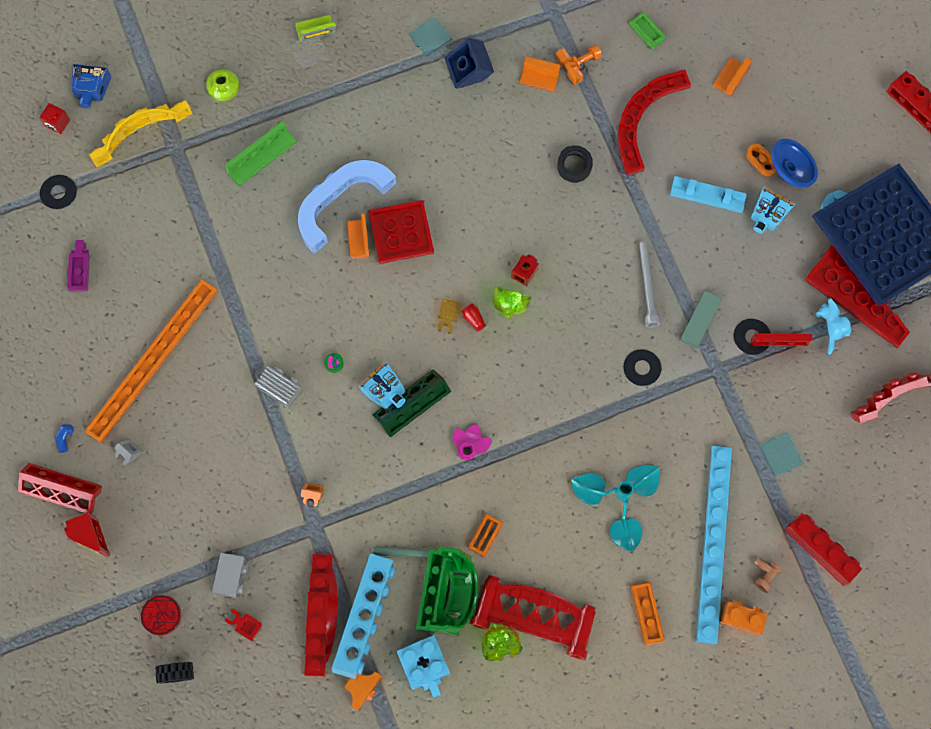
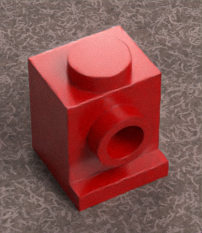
[511,254,539,287]

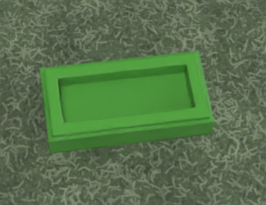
[629,12,666,50]

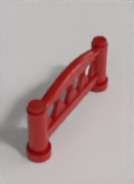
[470,575,596,660]

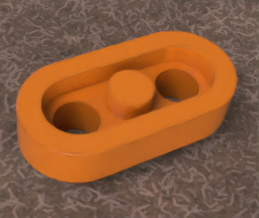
[746,144,776,177]

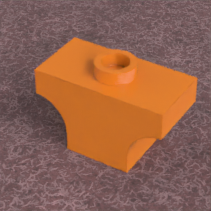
[344,672,383,711]

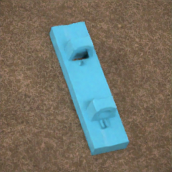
[670,176,747,213]

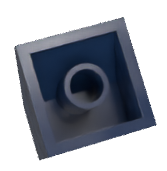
[444,38,494,89]

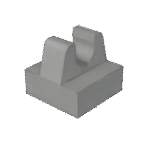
[114,439,143,465]

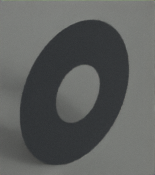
[40,175,77,209]
[734,319,771,355]
[623,349,661,386]

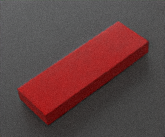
[751,333,813,346]

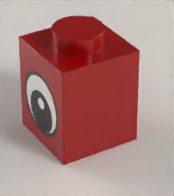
[39,103,70,135]

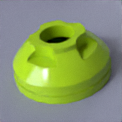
[206,69,239,101]

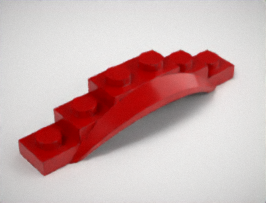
[851,372,931,423]
[304,554,338,677]

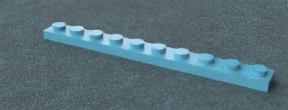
[696,446,732,644]

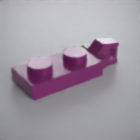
[67,240,90,292]

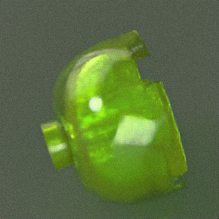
[492,287,531,319]
[481,624,523,661]

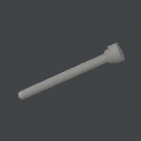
[639,241,661,327]

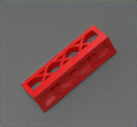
[18,463,102,514]

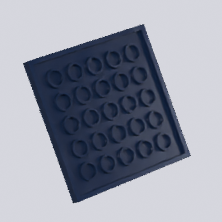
[812,164,931,307]

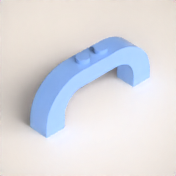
[298,160,397,254]

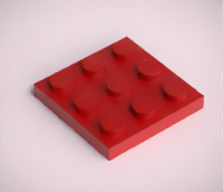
[368,200,434,264]

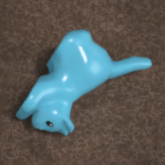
[816,298,851,355]

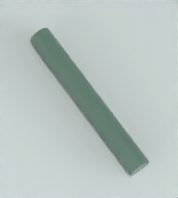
[373,547,430,558]

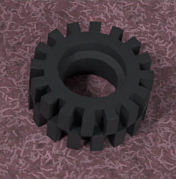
[155,662,194,684]

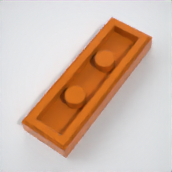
[630,581,665,645]

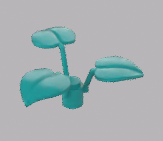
[571,465,660,552]

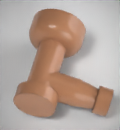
[754,557,782,593]

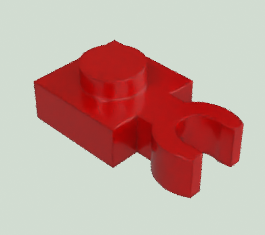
[225,609,263,642]

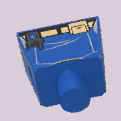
[72,64,111,109]

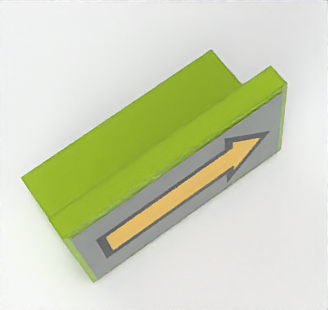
[295,15,336,42]

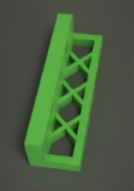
[224,121,296,187]

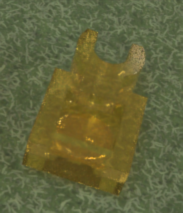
[438,299,461,334]

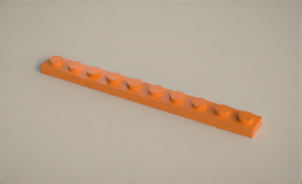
[84,279,218,444]

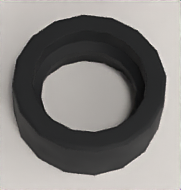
[557,145,593,183]

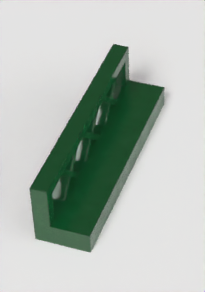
[372,369,451,437]

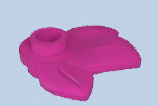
[453,424,491,461]

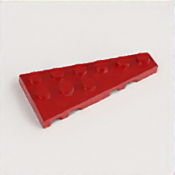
[805,245,910,348]

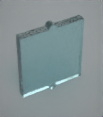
[409,17,452,57]
[759,433,804,477]

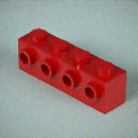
[886,71,931,133]
[784,513,862,586]

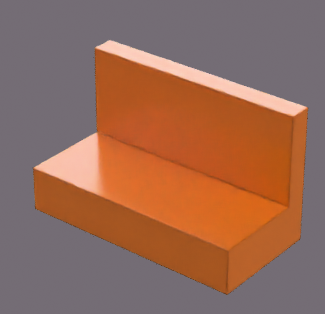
[519,56,561,92]
[713,57,752,96]
[347,214,370,258]

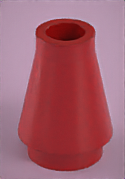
[461,303,486,332]

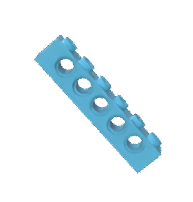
[332,553,396,679]

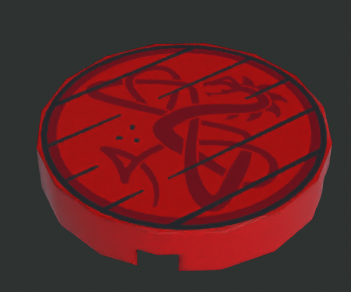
[140,595,182,636]

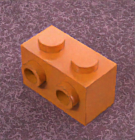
[719,600,768,636]

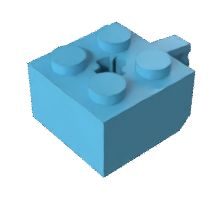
[397,635,450,698]

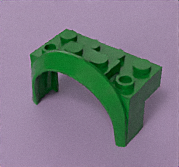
[416,547,478,636]

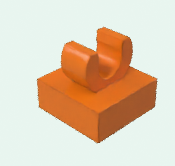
[301,483,325,506]

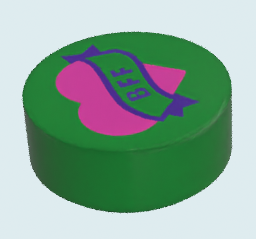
[324,353,344,373]

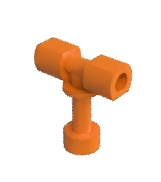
[555,44,602,85]

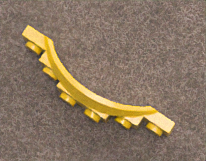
[89,100,193,167]

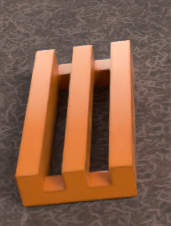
[467,513,503,558]

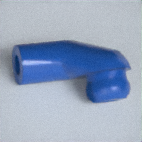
[55,424,74,453]

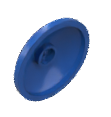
[771,139,818,188]

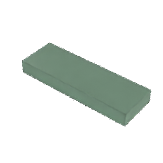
[680,291,722,348]

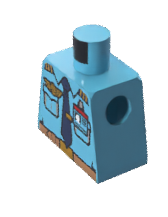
[751,186,795,234]
[358,361,405,409]

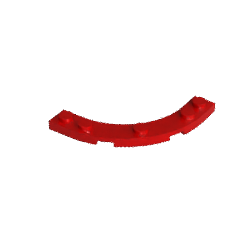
[618,69,691,175]

